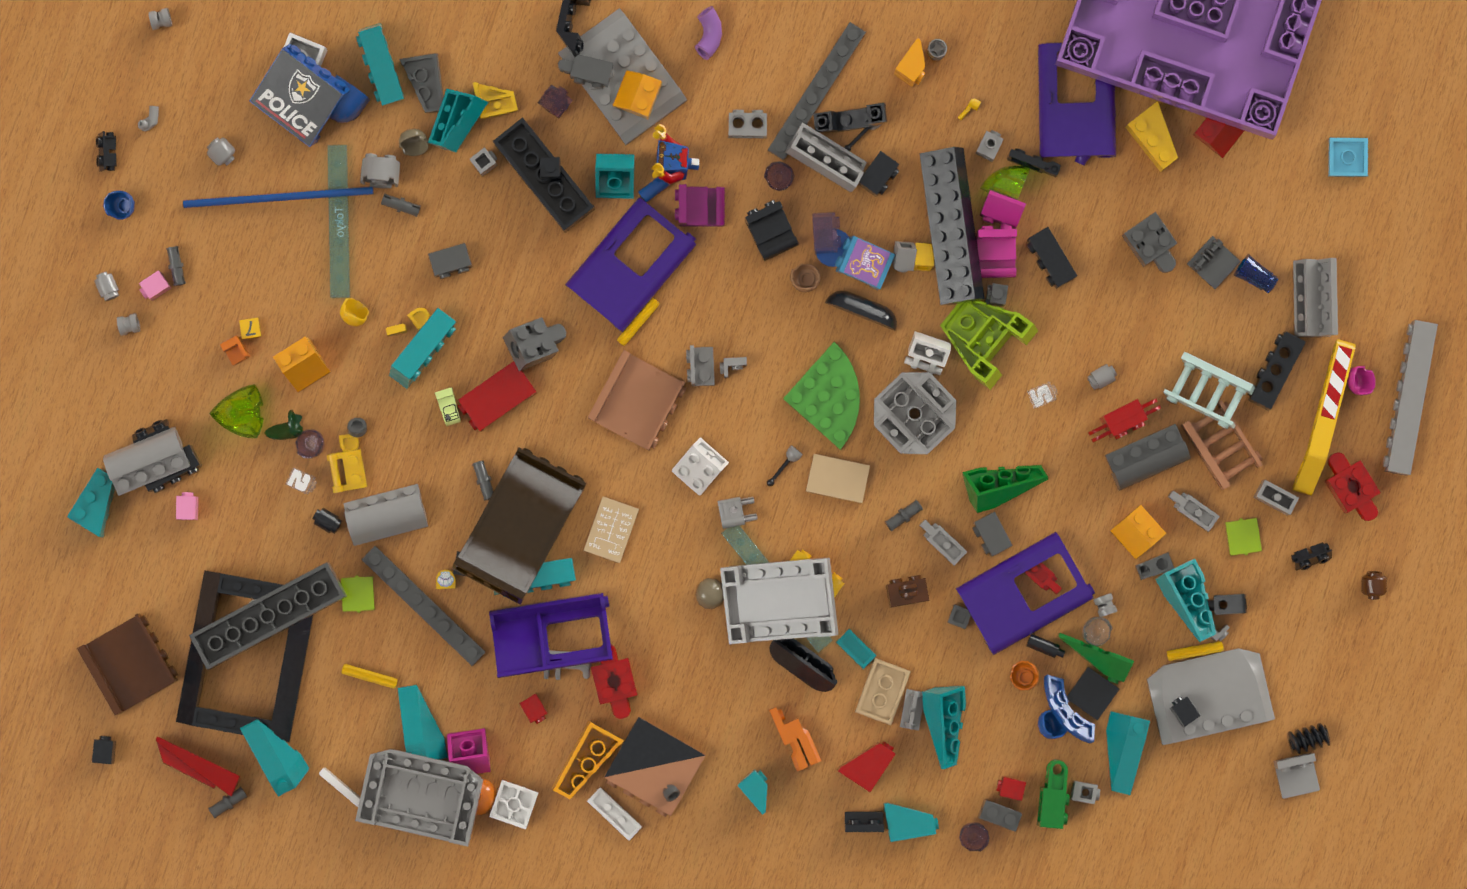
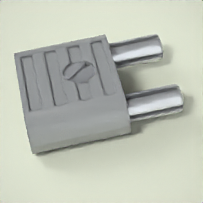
[717,497,758,529]

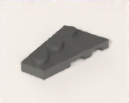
[399,53,444,113]

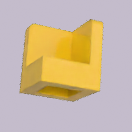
[914,243,934,271]

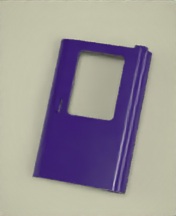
[1038,43,1116,158]
[565,197,696,333]
[956,532,1095,655]
[489,593,613,678]

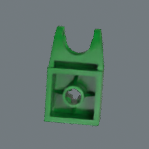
[1037,759,1070,829]

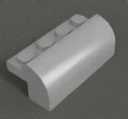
[785,122,867,192]
[1293,258,1338,337]
[103,427,190,496]
[344,484,428,546]

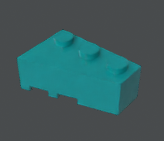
[428,89,488,153]
[67,468,115,538]

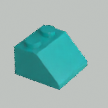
[595,154,635,199]
[737,769,768,815]

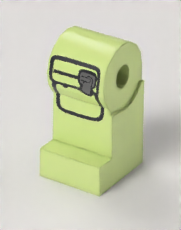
[435,388,461,426]

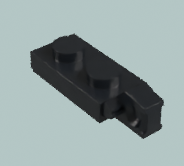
[1007,148,1061,177]

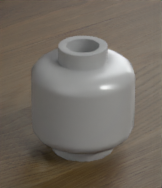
[206,137,235,166]

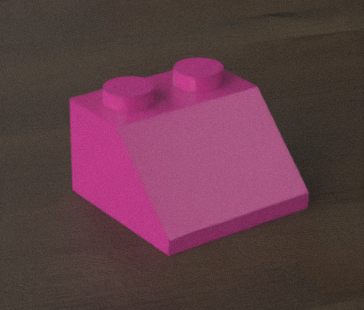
[980,190,1026,229]
[447,728,491,774]

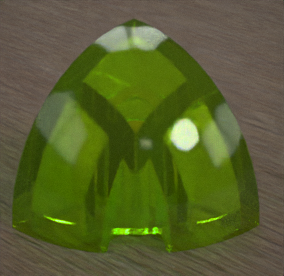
[980,165,1030,200]
[209,384,264,438]

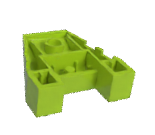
[940,300,1038,390]

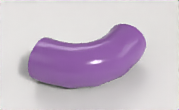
[695,6,722,60]

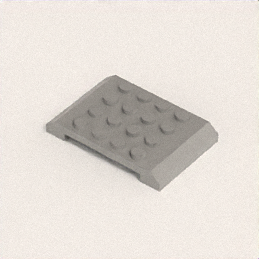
[558,8,687,145]
[720,558,839,644]

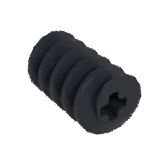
[1287,723,1330,754]

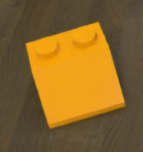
[894,38,926,87]
[613,70,662,120]
[1110,505,1167,559]

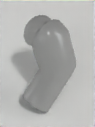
[138,106,159,131]

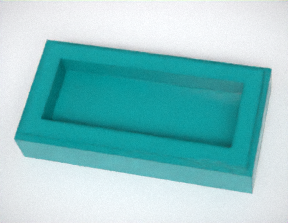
[836,629,877,669]

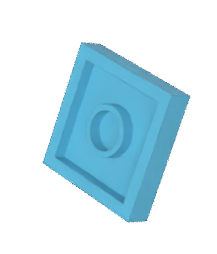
[1328,138,1368,177]

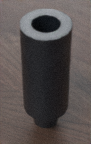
[1026,634,1065,658]

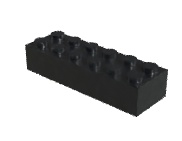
[493,117,595,233]

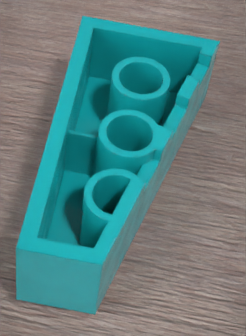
[356,23,404,106]
[389,308,456,389]
[494,558,576,597]

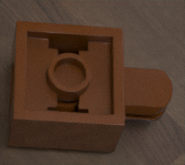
[886,575,930,608]

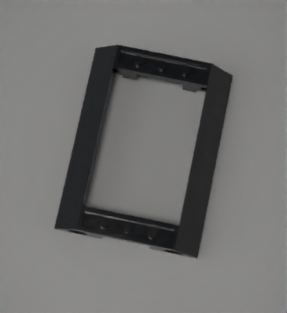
[176,570,314,743]

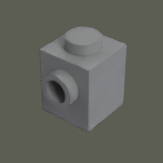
[975,130,1004,162]
[470,147,498,177]
[892,241,917,272]

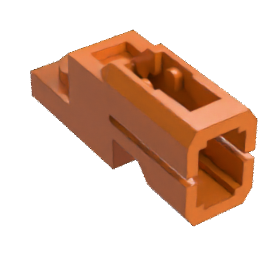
[769,707,821,772]

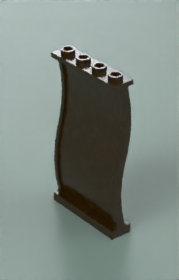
[452,447,586,605]

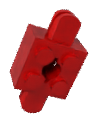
[1088,398,1161,443]
[1325,452,1381,521]
[591,645,638,719]

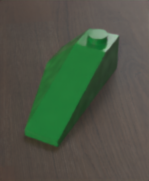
[962,465,1048,513]
[1057,633,1134,684]

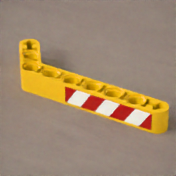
[1292,339,1356,496]

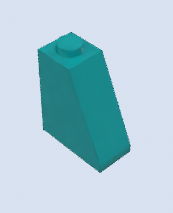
[883,802,939,842]

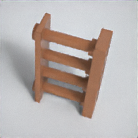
[1181,400,1263,490]

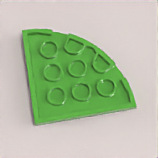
[783,342,860,450]

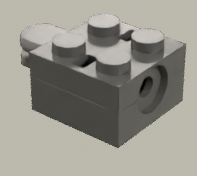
[1122,212,1177,273]
[503,317,566,371]

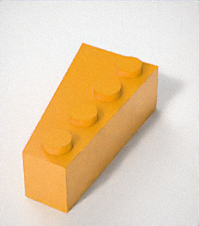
[552,720,624,799]

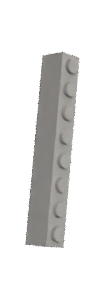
[1383,320,1438,476]

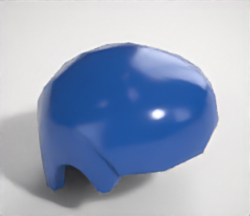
[103,190,135,220]
[1038,710,1067,739]

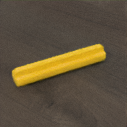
[617,298,660,346]
[1167,641,1224,661]
[341,664,398,689]

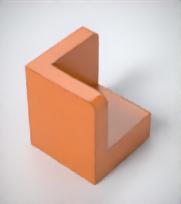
[220,335,250,365]

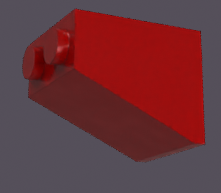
[837,742,896,792]

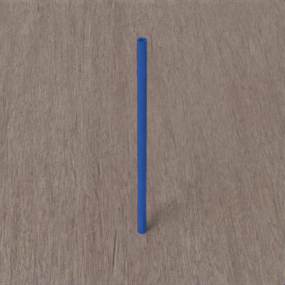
[183,187,374,208]

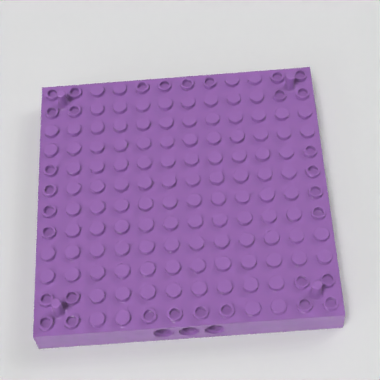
[1055,0,1322,140]

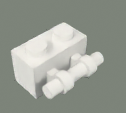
[904,331,951,375]

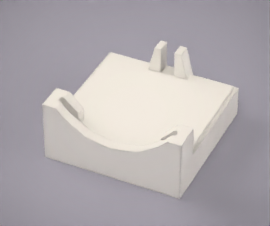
[489,780,539,829]

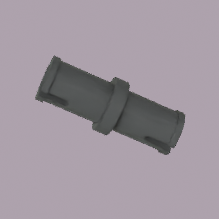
[381,193,421,217]
[166,246,186,286]
[472,461,494,501]
[885,500,923,531]
[208,787,248,818]

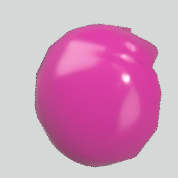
[1347,366,1376,395]

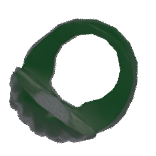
[264,410,303,440]

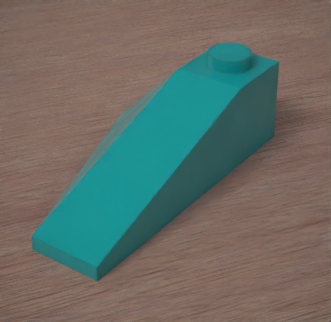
[1155,559,1216,642]
[398,685,448,759]
[922,686,966,769]
[1106,711,1150,795]
[240,719,309,797]

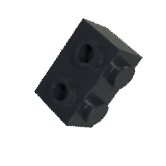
[858,151,900,197]

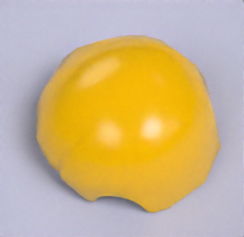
[340,298,369,327]

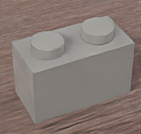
[1253,480,1299,515]

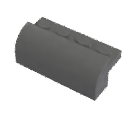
[1105,424,1190,491]

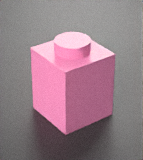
[139,270,171,301]
[176,492,198,520]

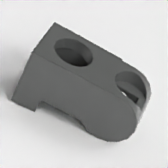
[1135,552,1174,580]

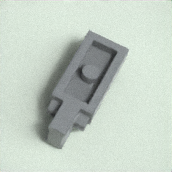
[1168,491,1220,532]
[919,520,967,566]

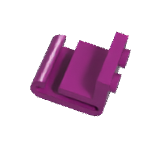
[675,184,725,227]

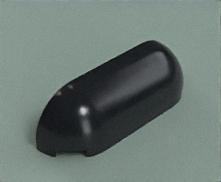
[825,291,897,331]
[769,638,837,692]

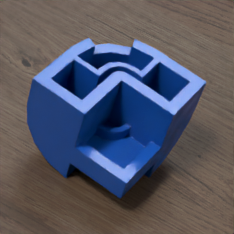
[330,75,370,123]

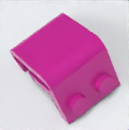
[976,225,1017,278]

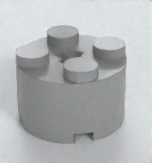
[360,153,400,188]

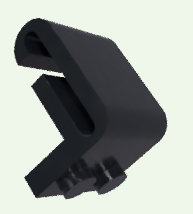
[745,200,799,261]

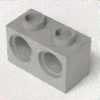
[728,110,767,139]

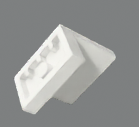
[672,437,729,495]

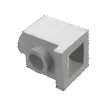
[1070,780,1100,804]

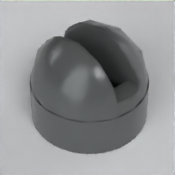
[663,784,680,802]

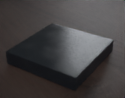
[1067,667,1119,721]

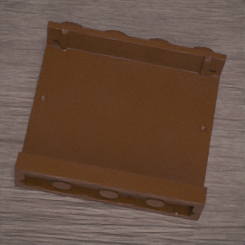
[77,614,178,715]

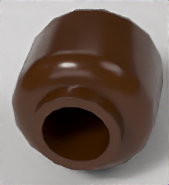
[1361,571,1387,600]

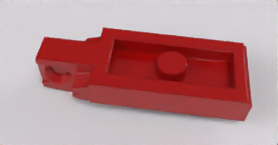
[1024,562,1062,595]

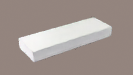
[319,767,360,807]
[587,787,642,840]

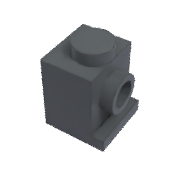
[985,283,1008,306]

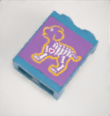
[835,236,895,290]

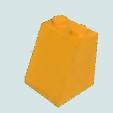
[273,336,330,392]

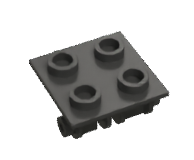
[1187,236,1241,289]

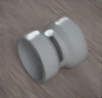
[149,8,172,30]
[927,39,947,60]
[116,313,140,336]
[1093,593,1117,617]

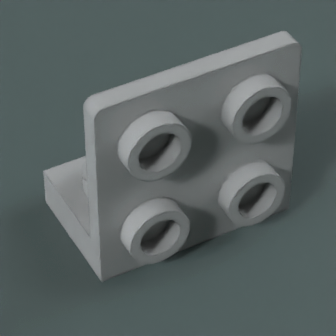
[686,345,715,386]
[1273,753,1320,799]

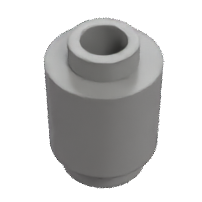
[94,271,119,301]
[1087,364,1117,390]

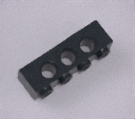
[1247,331,1306,411]

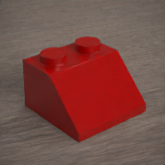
[1193,117,1245,158]

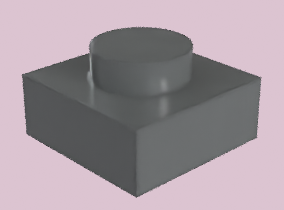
[947,604,971,629]

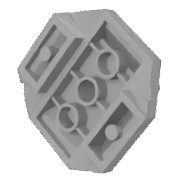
[874,372,956,455]

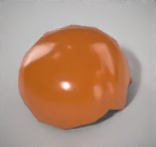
[1010,661,1039,690]

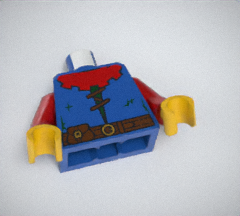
[651,124,699,185]

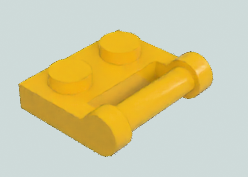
[326,449,367,493]

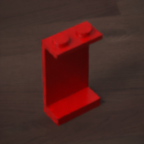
[458,361,537,432]

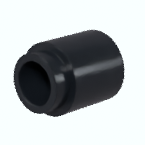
[312,508,342,534]

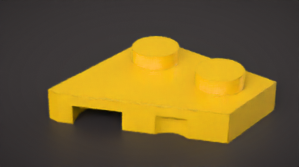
[473,82,518,119]

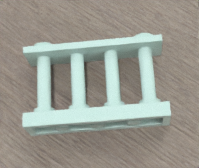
[1163,352,1255,429]

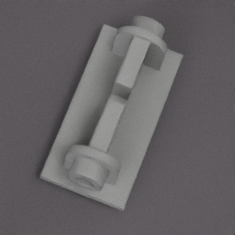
[900,689,923,730]

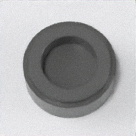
[347,418,367,437]

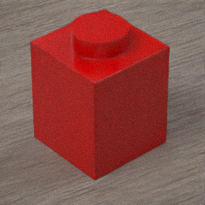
[519,693,548,724]
[996,776,1026,801]

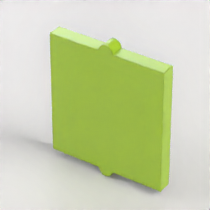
[1225,518,1262,556]
[341,575,375,613]

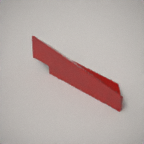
[156,737,240,796]

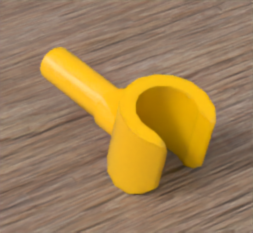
[958,98,981,120]

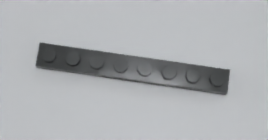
[768,22,866,161]
[362,546,486,666]

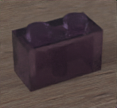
[812,212,841,254]

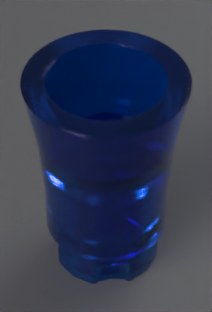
[1234,254,1279,293]

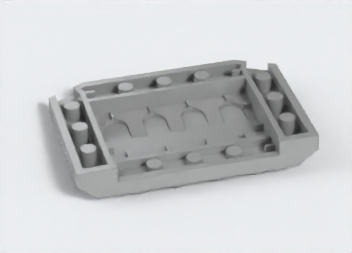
[1146,648,1275,745]
[355,749,483,847]

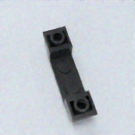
[556,0,591,57]
[813,103,887,133]

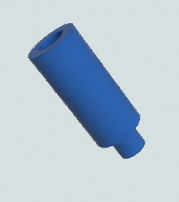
[638,179,670,203]

